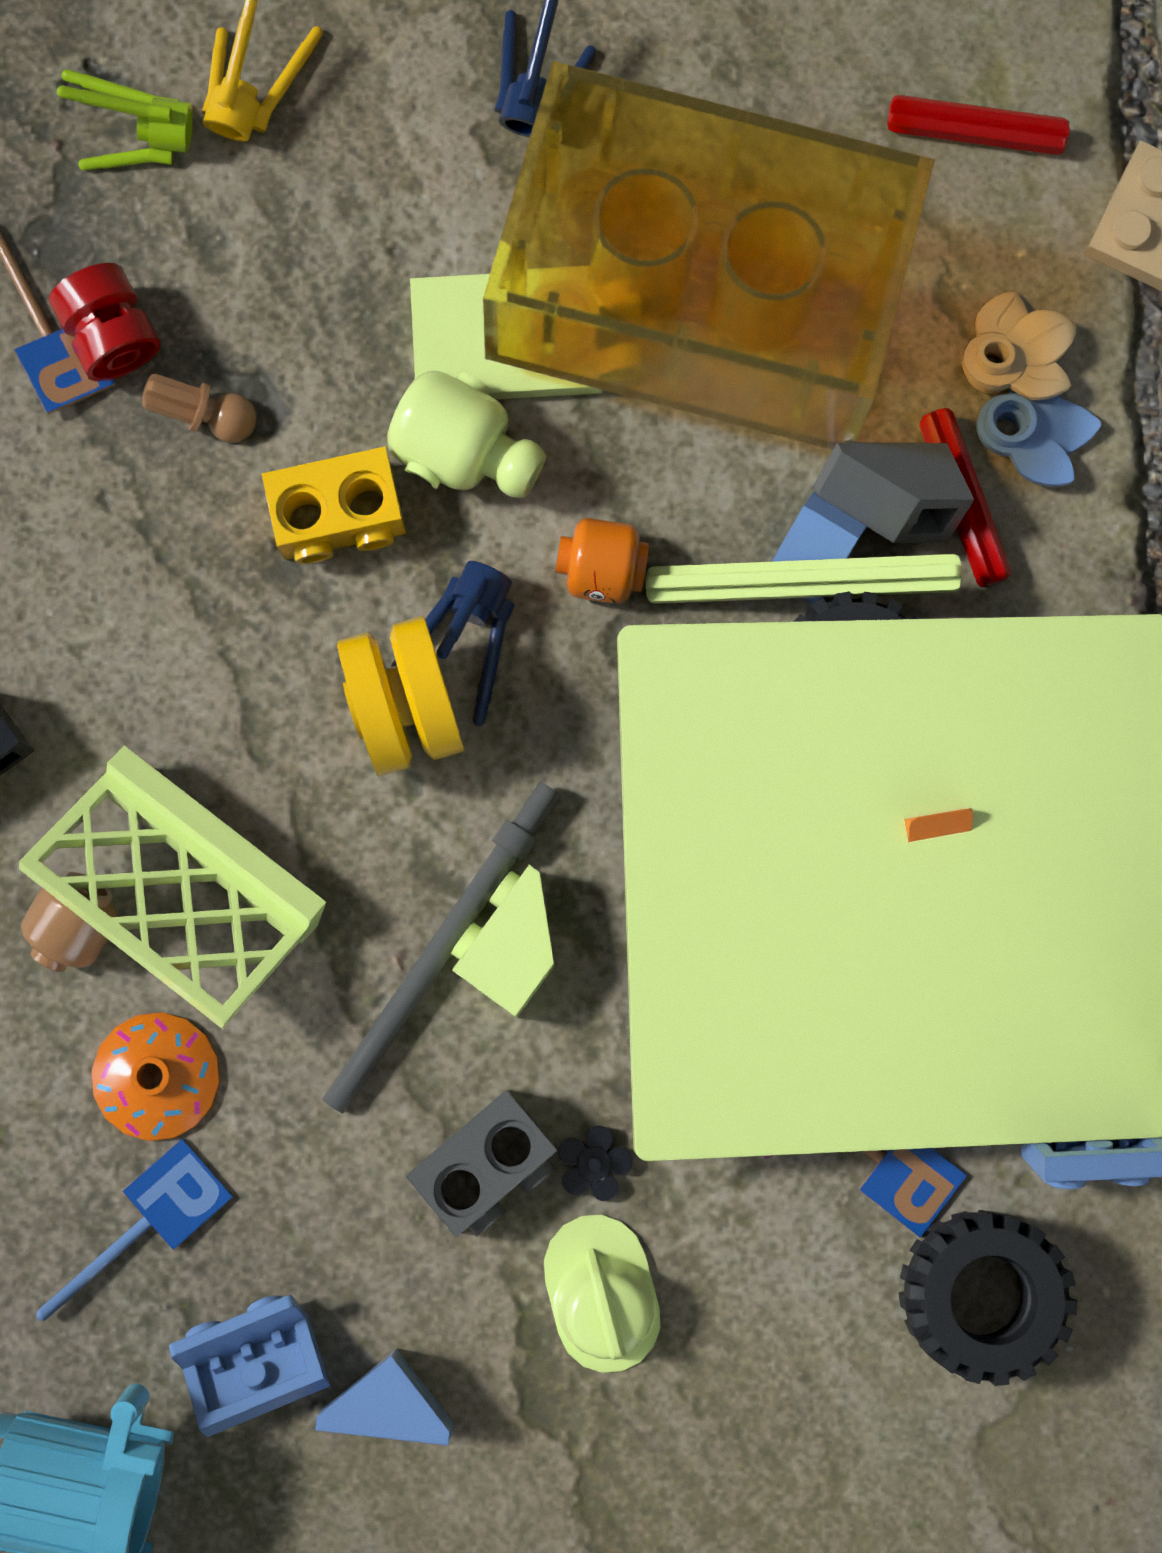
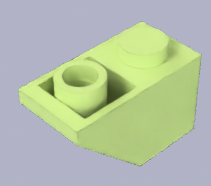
[451,865,555,1018]

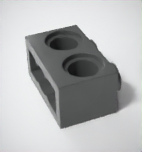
[405,1089,558,1237]

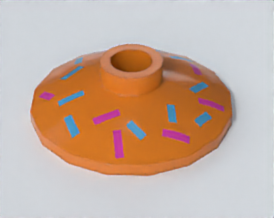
[92,1012,220,1141]

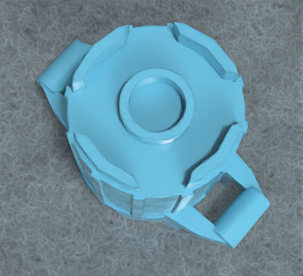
[0,1384,174,1553]

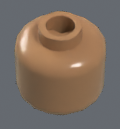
[20,872,118,972]

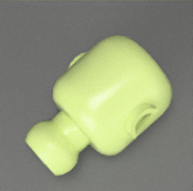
[387,371,547,498]

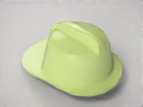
[544,1215,661,1373]

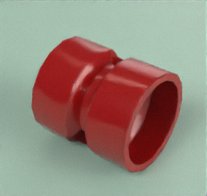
[48,263,161,382]

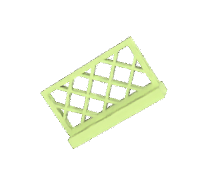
[19,745,326,1029]

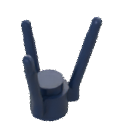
[494,0,597,138]
[391,561,515,726]

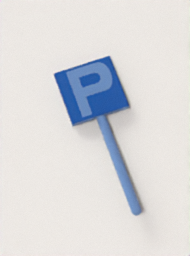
[36,1139,233,1321]

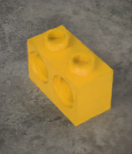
[261,446,406,565]

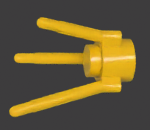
[201,0,323,142]

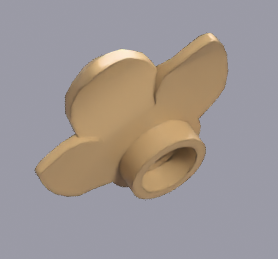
[962,292,1077,401]

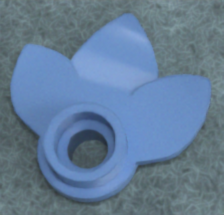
[976,389,1101,487]

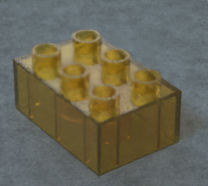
[483,61,935,450]

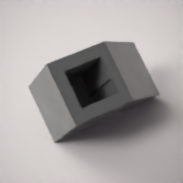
[813,442,974,543]

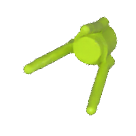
[57,69,193,171]

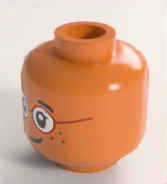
[555,518,649,604]

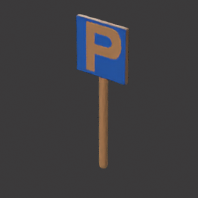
[0,231,115,415]
[858,1148,967,1238]

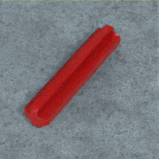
[887,95,1070,155]
[919,408,1012,587]

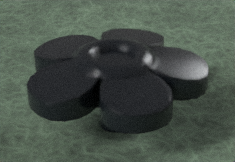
[559,1126,632,1201]

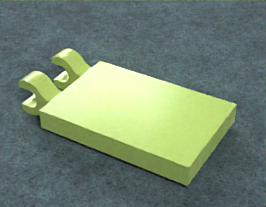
[410,267,644,399]

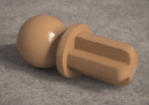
[142,374,257,443]

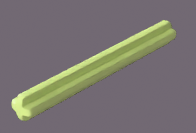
[645,554,962,604]

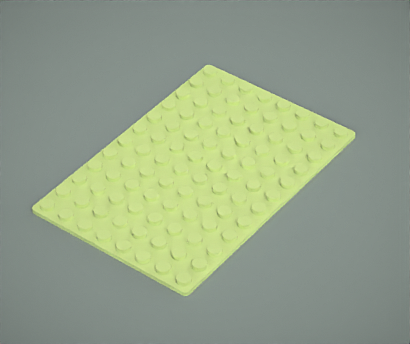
[617,614,1162,1161]

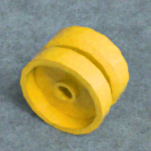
[337,615,465,777]

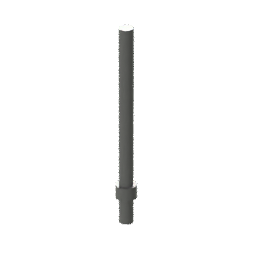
[322,781,561,1114]

